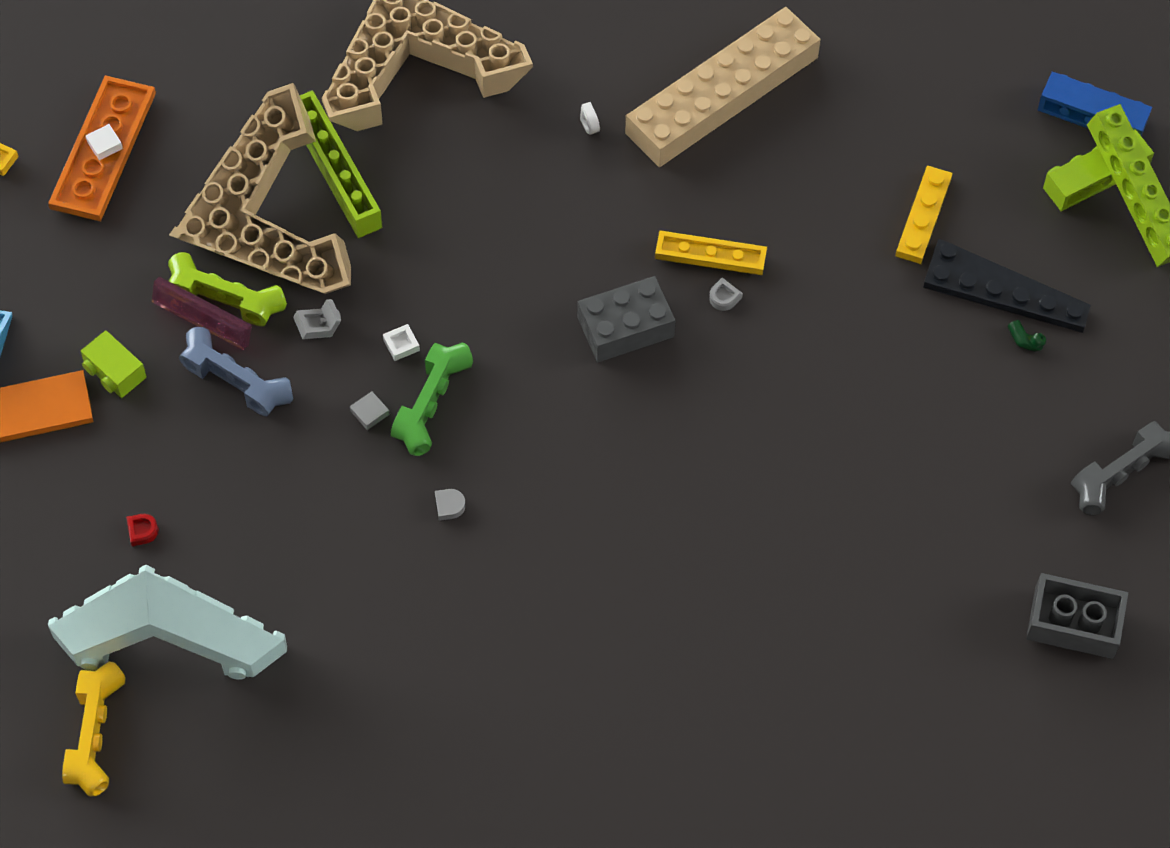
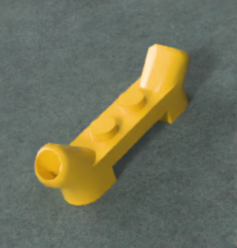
[62,661,126,796]

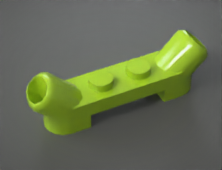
[167,252,287,326]

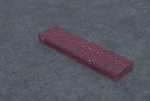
[152,277,252,350]

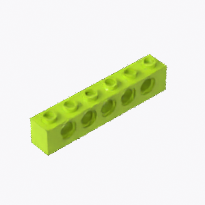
[1087,104,1170,267]

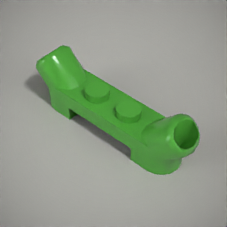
[391,342,473,456]

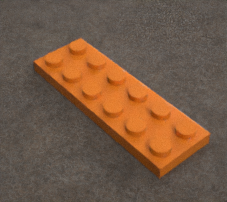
[48,75,156,222]

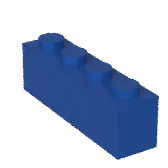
[1037,72,1152,136]

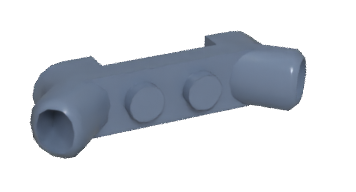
[179,327,293,416]

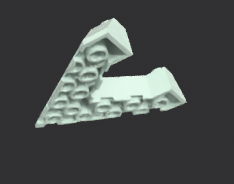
[48,565,287,679]

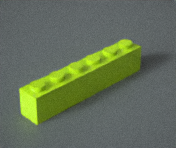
[300,90,383,238]

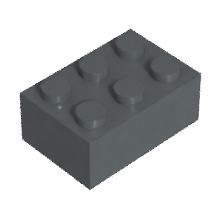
[577,276,676,363]
[1026,573,1129,659]

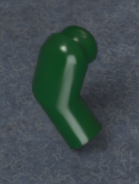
[1008,320,1047,352]

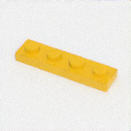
[895,165,953,264]
[655,231,767,275]

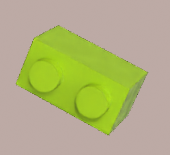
[81,330,147,398]

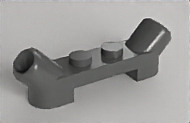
[1071,421,1170,515]

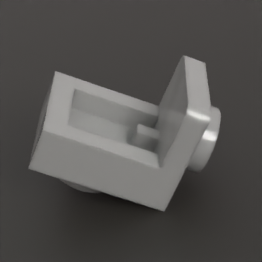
[293,299,341,339]

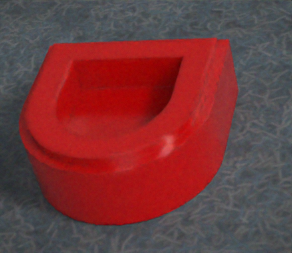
[126,514,159,546]

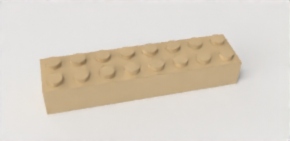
[625,7,821,168]

